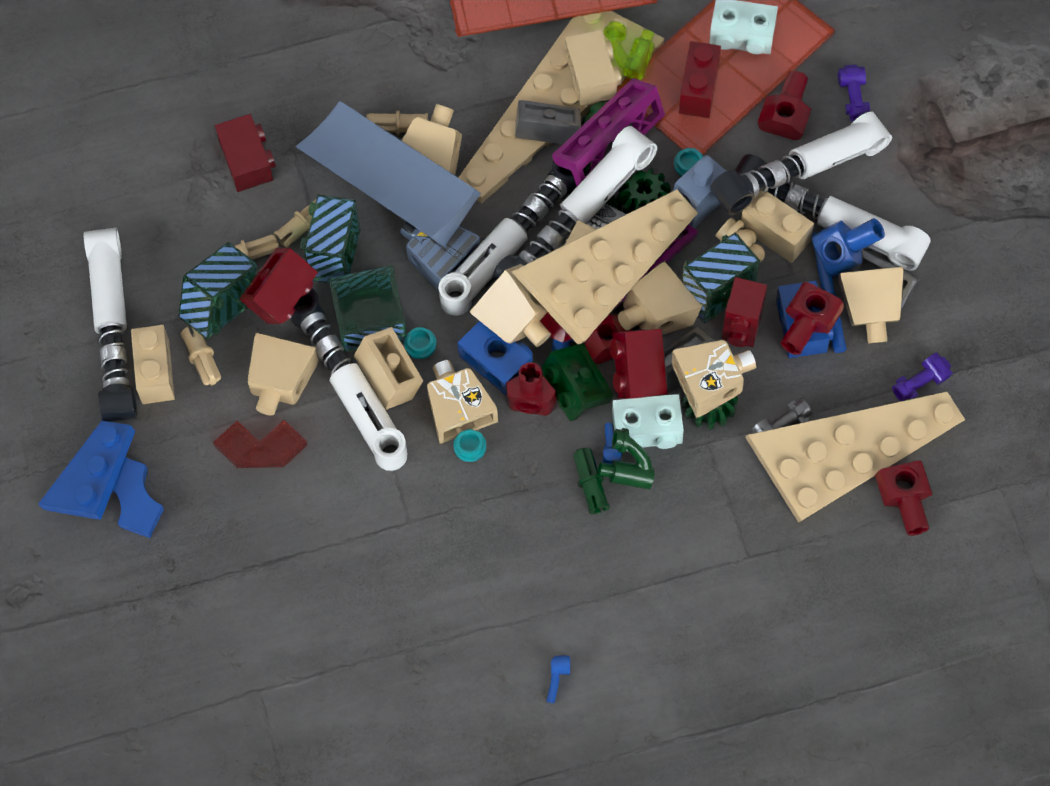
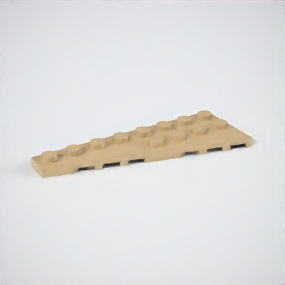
[458,5,665,203]

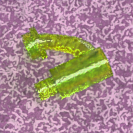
[603,21,655,80]

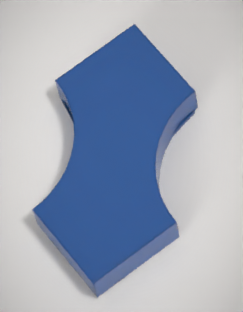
[112,457,164,538]

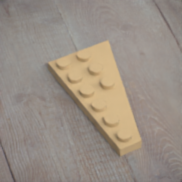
[512,190,698,344]
[745,392,965,523]

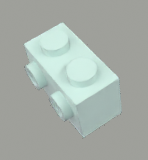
[709,0,778,54]
[612,394,684,452]

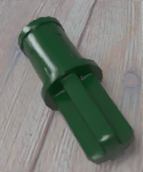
[573,447,610,515]

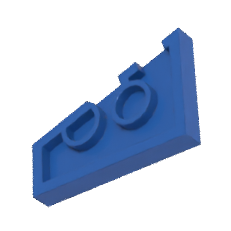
[38,421,135,520]

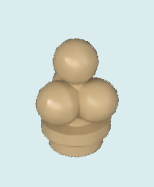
[715,217,765,264]

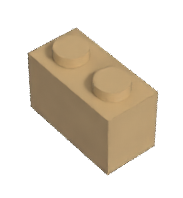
[565,29,621,106]
[741,190,814,263]
[131,325,175,404]
[354,327,423,410]

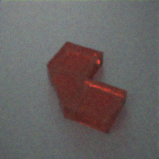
[213,420,307,468]

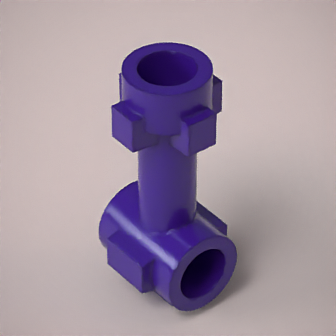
[838,64,870,122]
[892,352,953,402]

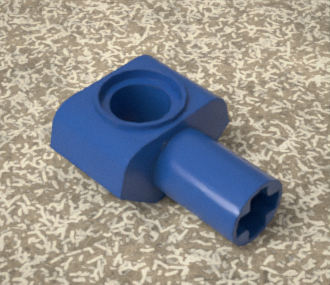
[812,218,885,277]

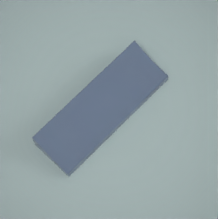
[295,101,481,247]

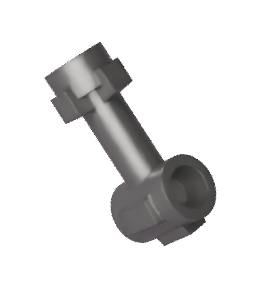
[751,399,813,433]

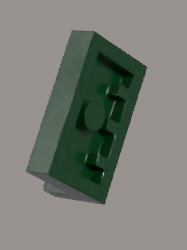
[541,343,614,421]

